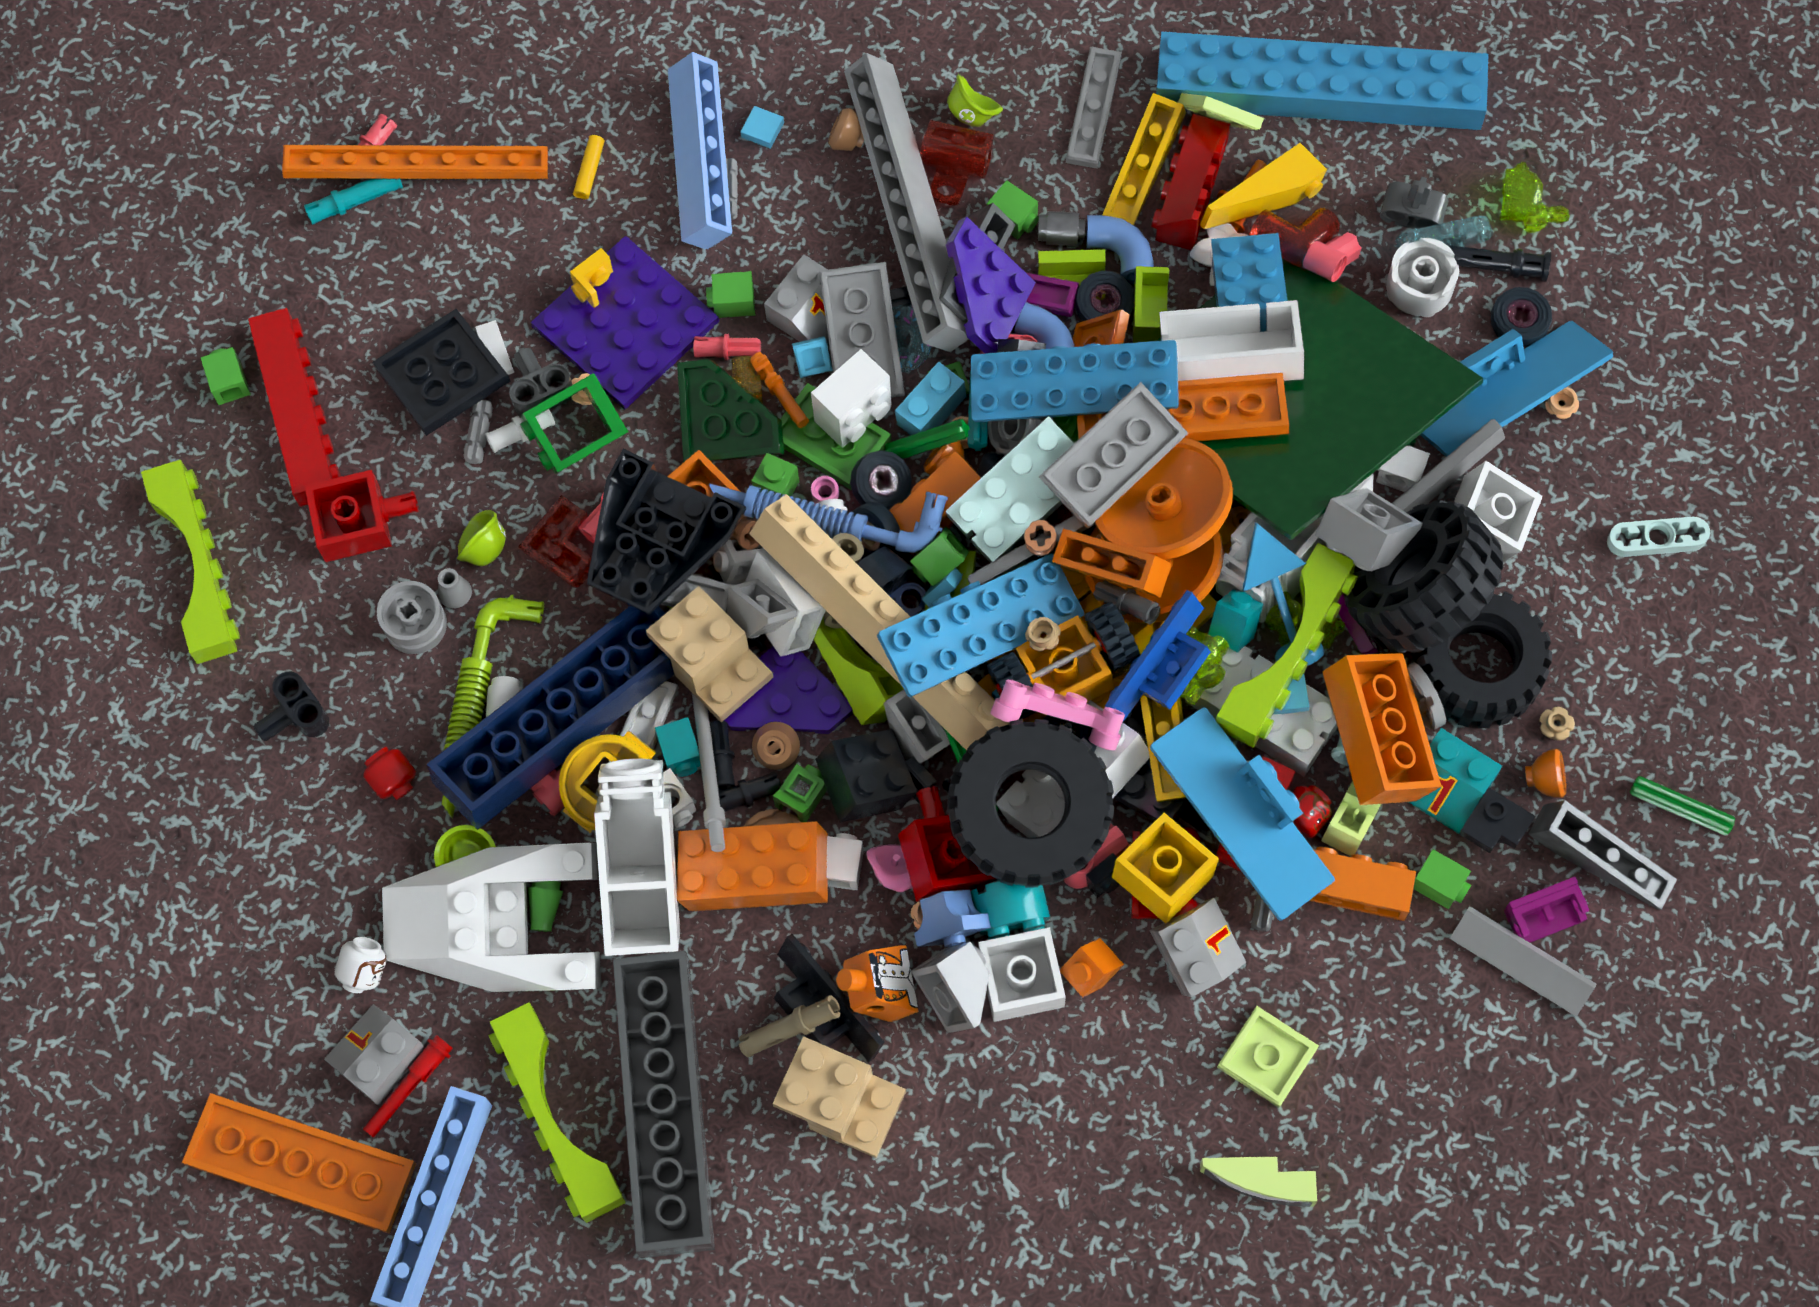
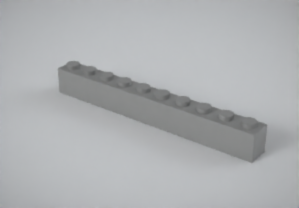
[844,53,968,352]

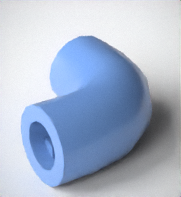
[1086,215,1154,284]
[1014,302,1075,349]

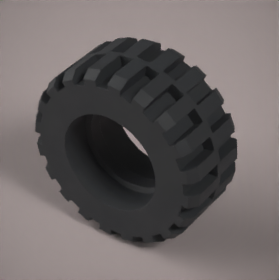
[1411,591,1552,728]

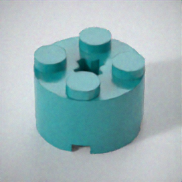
[970,881,1050,940]

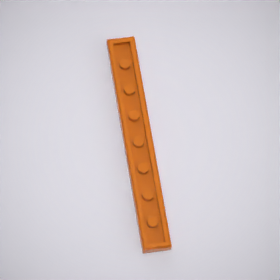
[282,145,548,179]

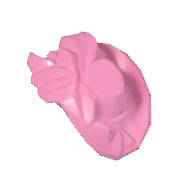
[867,844,913,893]

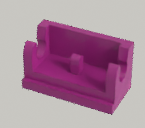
[1504,877,1589,943]

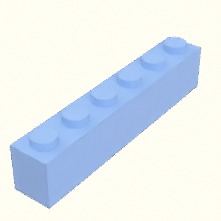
[668,52,732,249]
[370,1086,492,1307]

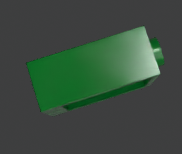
[520,373,628,474]

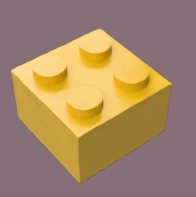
[1112,813,1219,924]

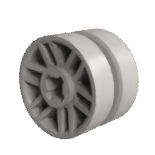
[377,581,447,654]

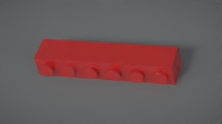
[248,308,341,507]

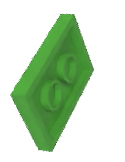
[781,383,891,490]

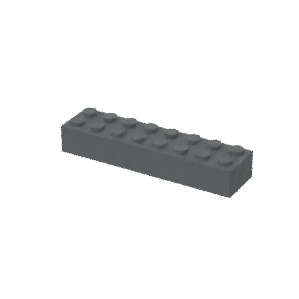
[613,951,715,1258]

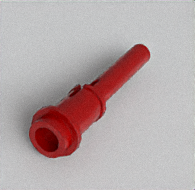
[363,1035,453,1138]

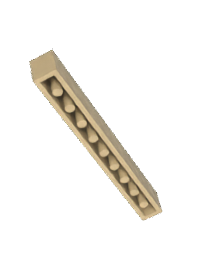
[750,494,1009,750]

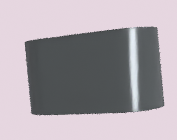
[1380,177,1449,234]
[509,348,573,416]

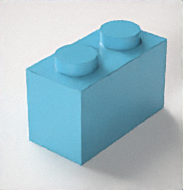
[895,362,966,435]

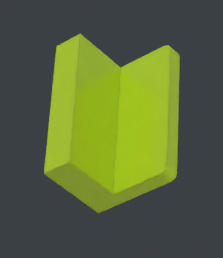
[1038,249,1106,300]

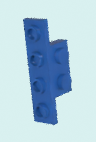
[1105,590,1211,723]

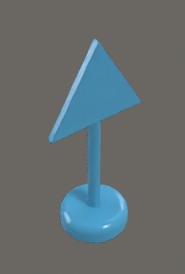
[1242,522,1324,666]

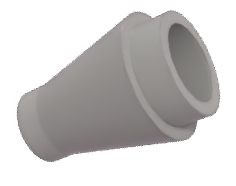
[438,568,472,608]

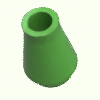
[528,881,563,932]

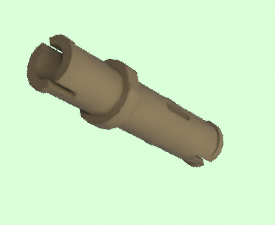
[739,995,840,1058]

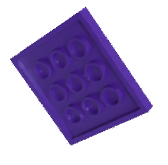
[531,236,719,410]

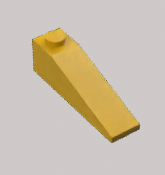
[1102,93,1186,225]
[1200,143,1327,229]
[1140,695,1186,802]

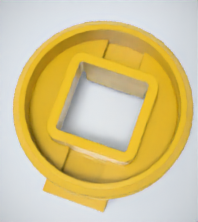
[559,731,656,833]

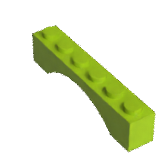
[141,460,240,664]
[1216,543,1358,748]
[814,617,904,725]
[489,1002,626,1223]

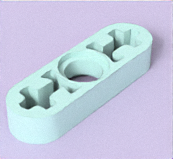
[1607,517,1710,557]

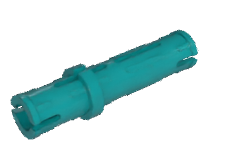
[303,179,403,225]

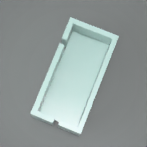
[946,416,1074,563]

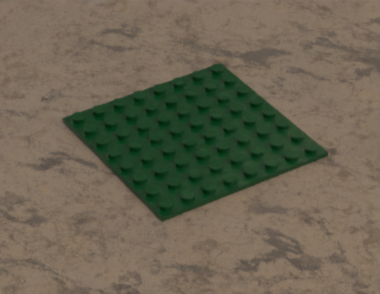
[1156,244,1483,540]

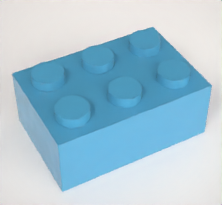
[1211,233,1287,332]

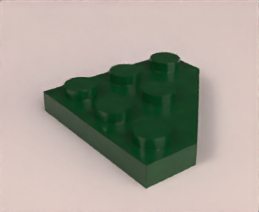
[677,359,784,462]

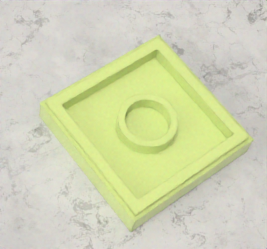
[1178,93,1264,130]
[1217,1006,1319,1108]

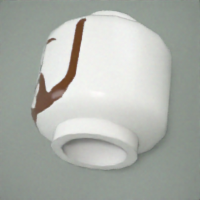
[334,937,386,993]

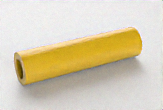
[573,135,605,199]

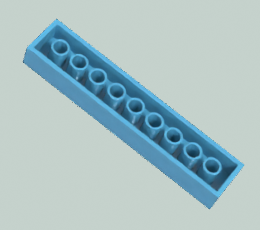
[1156,32,1488,130]

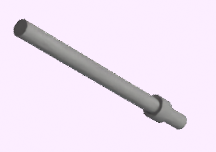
[692,693,726,852]

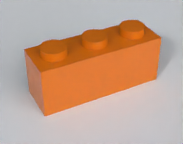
[889,451,982,556]
[1052,528,1172,598]
[1309,847,1416,921]

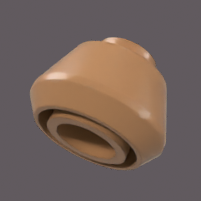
[828,108,864,151]
[752,722,800,770]

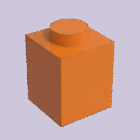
[1060,938,1124,998]

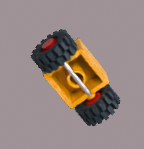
[987,602,1140,720]

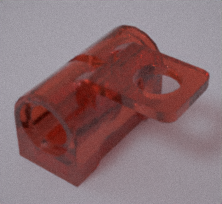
[921,120,994,206]

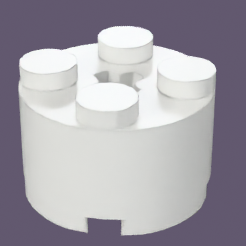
[1386,238,1459,317]

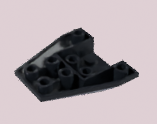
[587,448,746,615]

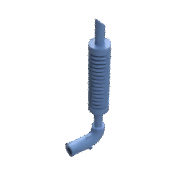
[709,483,948,553]

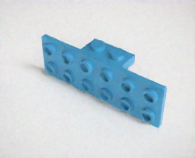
[1420,321,1613,457]
[971,340,1179,422]
[877,553,1084,697]
[1150,707,1335,921]

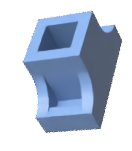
[914,890,991,947]

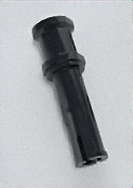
[1449,245,1551,282]

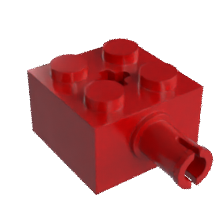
[305,470,419,562]
[898,786,996,902]

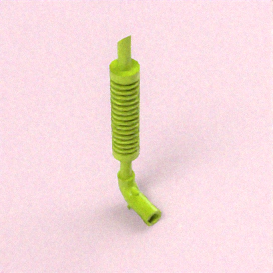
[441,595,544,819]

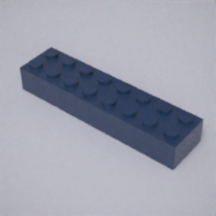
[427,606,674,830]

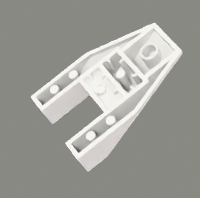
[382,843,601,992]

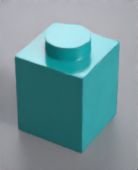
[1207,589,1264,652]
[655,717,701,777]

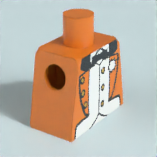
[836,945,919,1022]

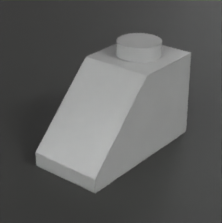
[727,579,797,638]
[884,690,950,763]

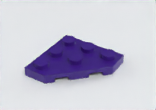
[946,217,1036,354]
[724,646,853,734]

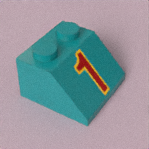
[1409,728,1502,834]

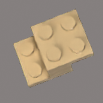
[646,586,773,722]
[773,1036,906,1158]

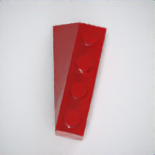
[1151,114,1231,250]

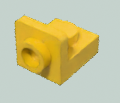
[570,248,613,308]

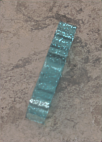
[1395,216,1493,249]

